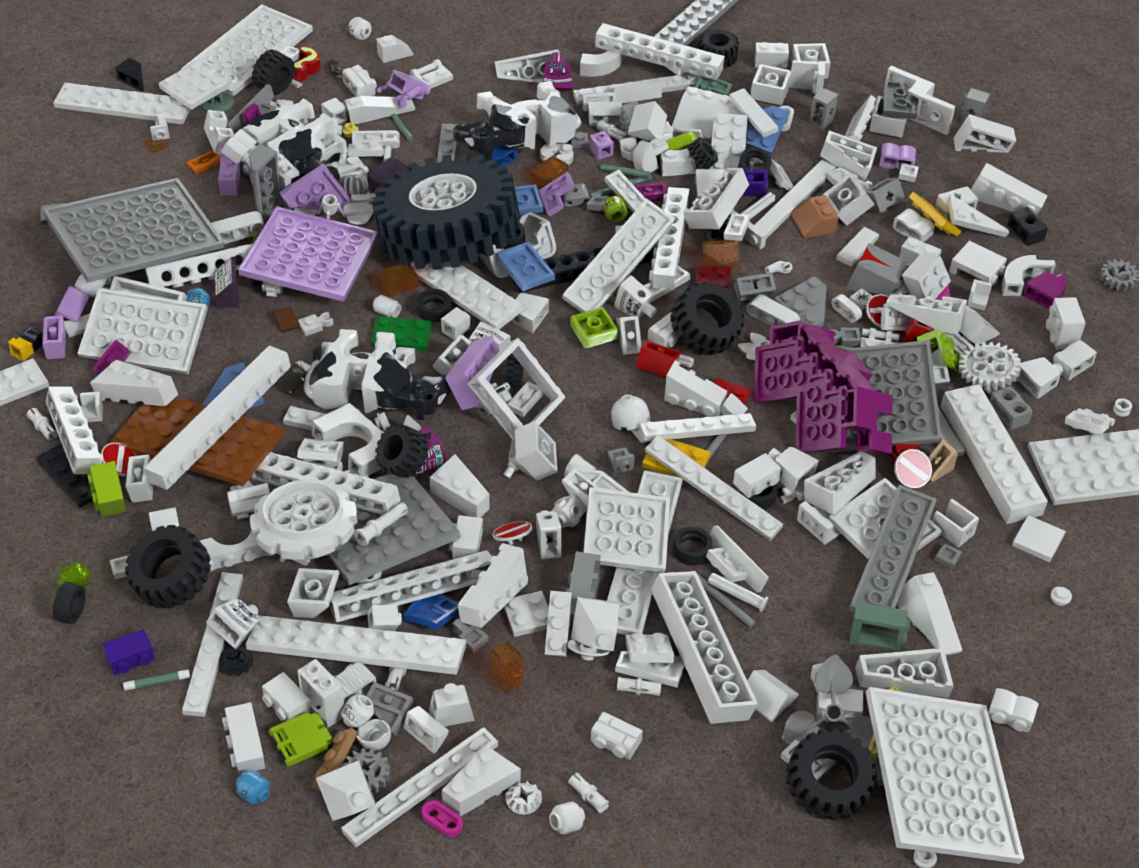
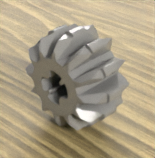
[339,174,368,195]

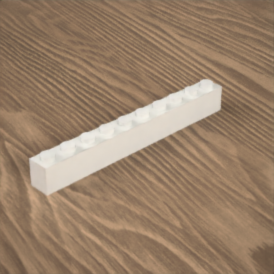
[144,346,291,490]

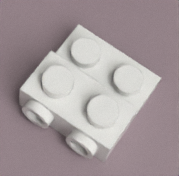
[297,438,344,463]

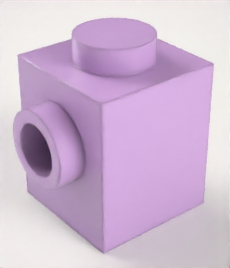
[589,131,614,160]

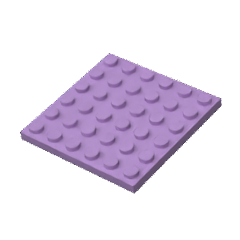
[239,206,378,302]

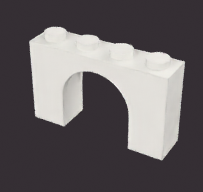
[312,403,384,477]

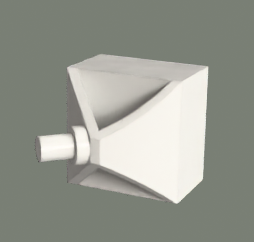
[503,421,557,480]

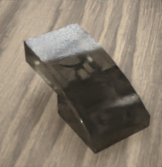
[274,360,310,396]

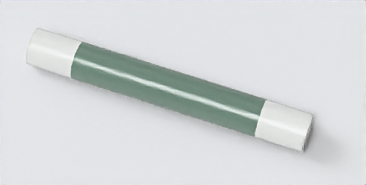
[123,669,190,691]

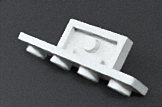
[706,525,769,593]

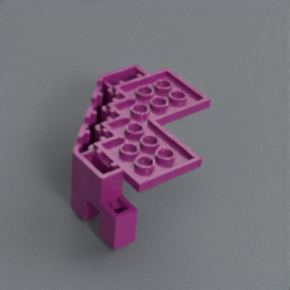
[754,321,893,455]

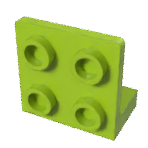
[917,329,960,372]

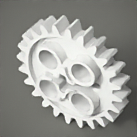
[959,342,1021,391]

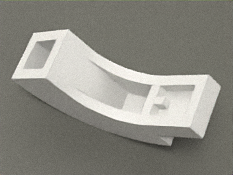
[580,51,623,77]
[1001,255,1056,296]

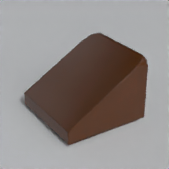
[275,307,299,333]

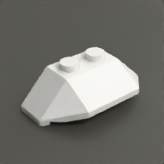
[562,468,629,513]

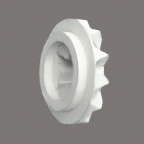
[506,781,542,815]

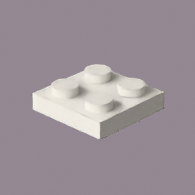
[503,591,549,637]
[625,633,674,663]

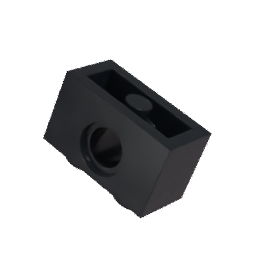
[1007,207,1048,246]

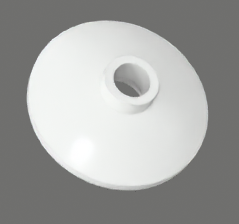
[568,639,610,660]

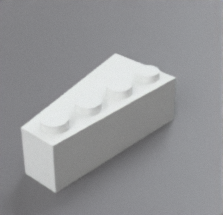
[971,163,1047,216]
[683,168,749,229]
[90,360,178,406]
[458,543,528,628]
[855,648,954,698]

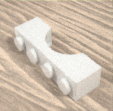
[200,531,274,572]

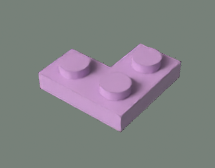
[539,172,575,216]

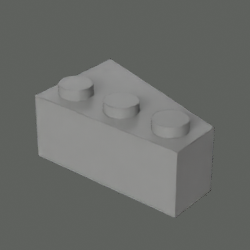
[566,551,601,627]

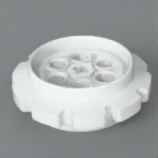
[250,480,357,560]

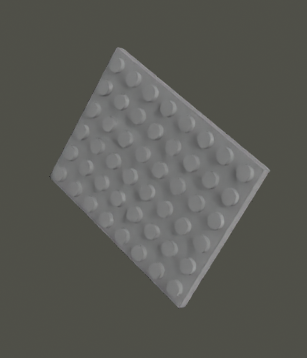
[43,178,225,283]

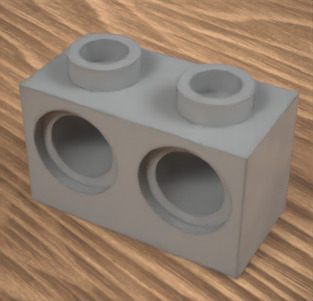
[734,272,776,302]
[989,386,1033,430]

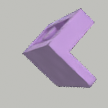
[54,286,90,322]

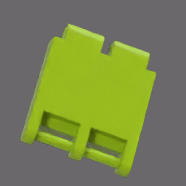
[268,712,333,766]

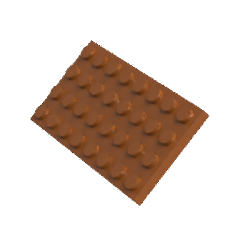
[110,397,285,486]

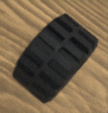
[698,29,739,69]
[252,49,295,95]
[375,424,429,478]

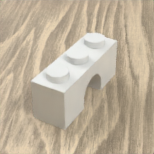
[204,110,234,155]

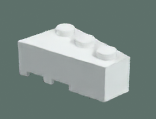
[820,131,877,182]

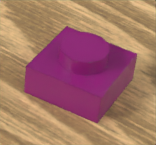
[242,103,261,125]

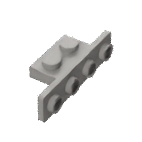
[227,84,276,135]

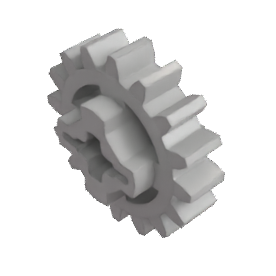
[1099,259,1139,292]
[342,748,390,793]

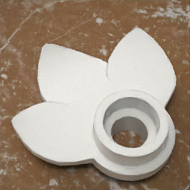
[738,333,770,360]

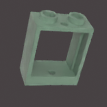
[849,602,911,652]

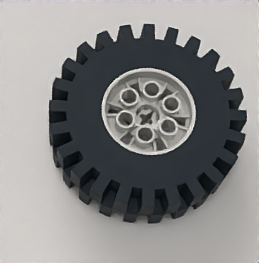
[372,154,520,270]

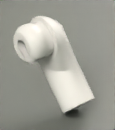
[765,261,792,274]

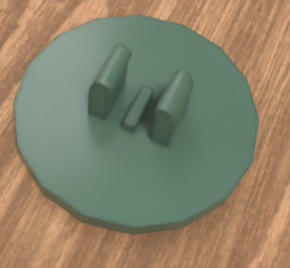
[201,92,234,112]

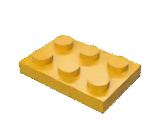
[909,192,962,236]
[642,439,711,480]

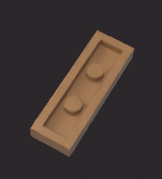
[312,728,358,791]

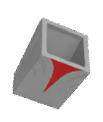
[846,243,907,296]

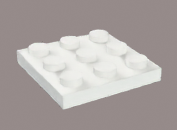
[159,62,230,110]

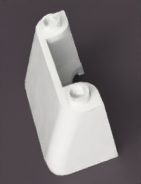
[477,212,556,278]

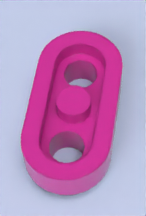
[422,800,463,837]

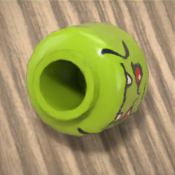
[603,196,627,222]

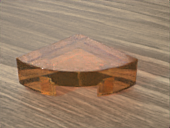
[144,139,168,153]

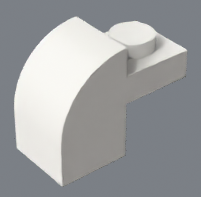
[633,139,669,173]

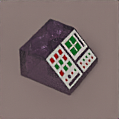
[211,257,239,310]

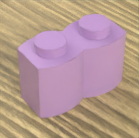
[879,143,916,170]

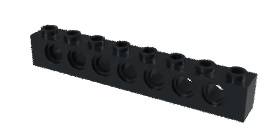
[512,245,654,293]

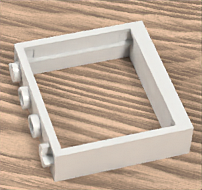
[467,338,566,439]

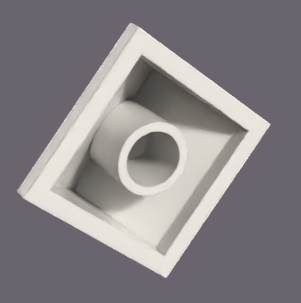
[627,101,667,141]
[748,670,799,722]

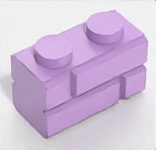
[43,316,66,359]

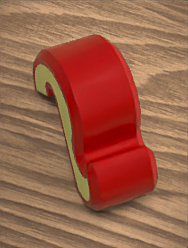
[293,46,321,81]

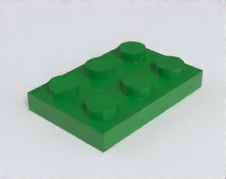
[371,316,432,352]

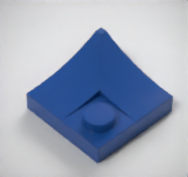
[402,594,459,630]

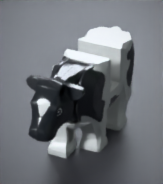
[453,81,581,161]
[243,99,348,183]
[304,329,452,420]

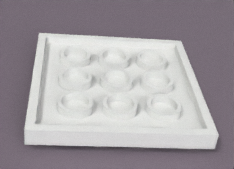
[828,478,942,560]
[583,487,670,573]

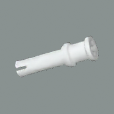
[353,502,408,546]

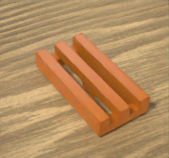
[186,150,221,175]

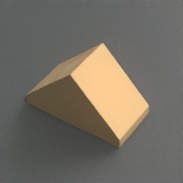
[928,439,958,482]

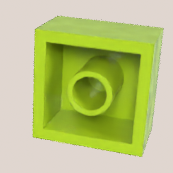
[87,461,126,517]

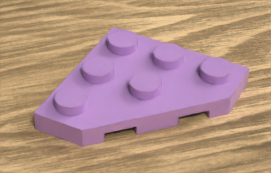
[279,163,352,211]

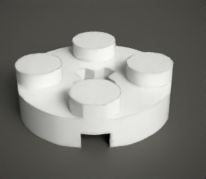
[540,143,573,168]

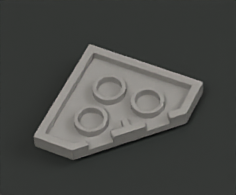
[774,276,827,327]

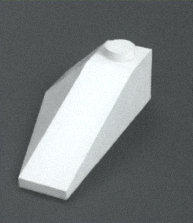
[495,49,560,83]
[896,572,962,655]

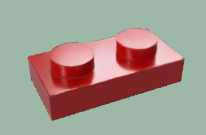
[714,378,752,405]

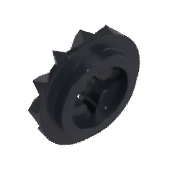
[219,646,254,676]

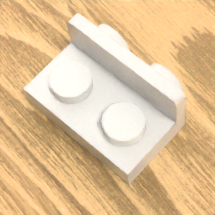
[877,304,912,330]

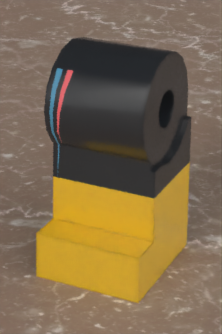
[8,327,43,361]

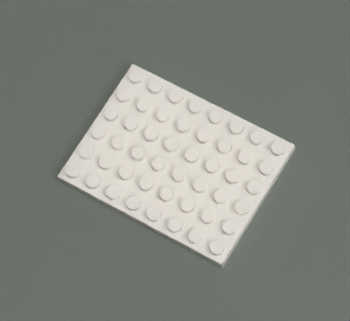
[866,687,1024,864]

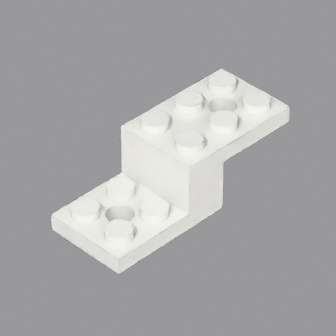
[886,66,955,135]

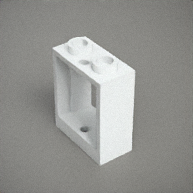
[298,659,344,728]

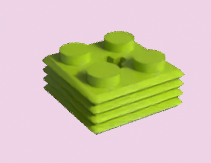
[570,307,618,348]

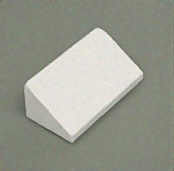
[403,706,449,754]

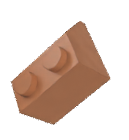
[791,195,839,238]

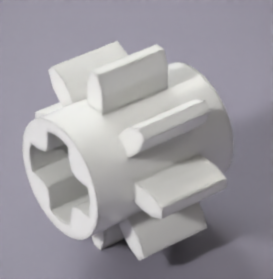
[262,281,283,297]

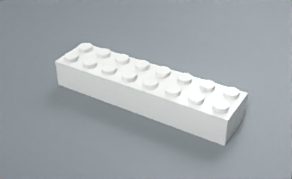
[940,384,1048,524]
[651,571,758,724]

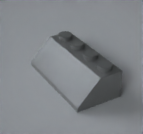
[249,144,283,222]

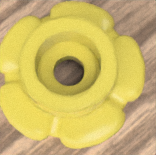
[342,123,358,137]

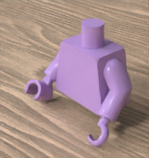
[376,70,431,108]

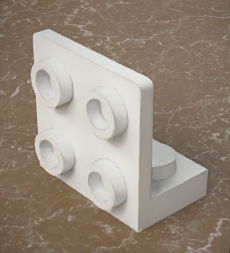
[789,60,825,96]
[797,501,841,544]

